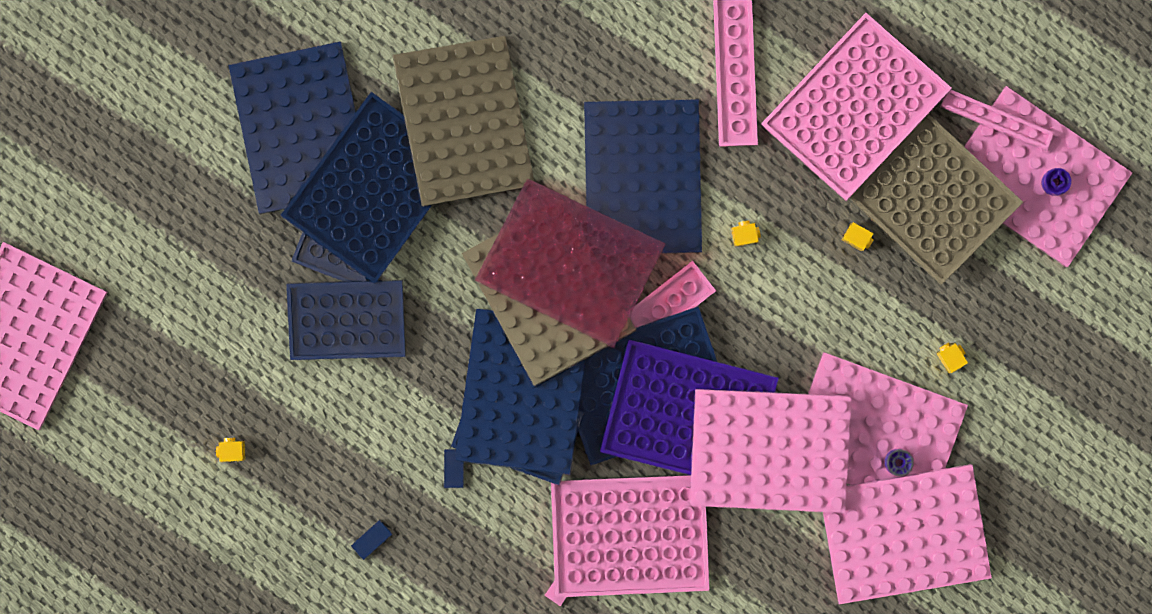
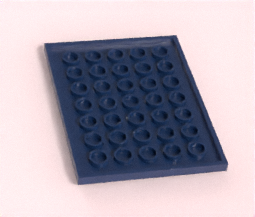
[228,41,356,215]
[280,92,432,284]
[584,99,702,255]
[579,306,717,466]
[455,309,586,475]

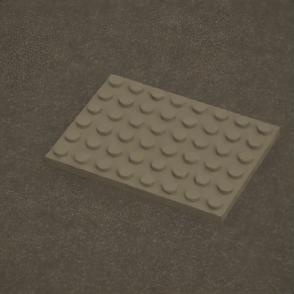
[392,36,535,207]
[849,114,1023,286]
[462,199,636,386]

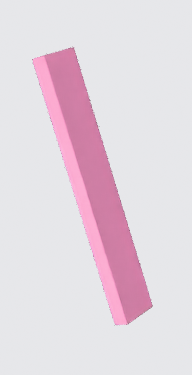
[940,90,1055,151]

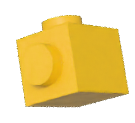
[731,220,761,247]
[841,222,873,251]
[936,342,968,373]
[216,438,245,462]

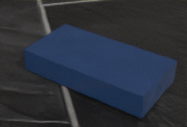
[444,449,464,488]
[351,520,392,560]

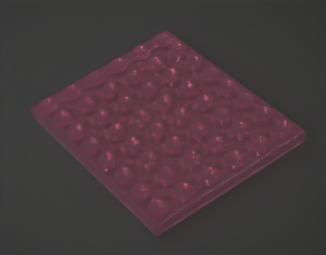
[475,178,665,348]

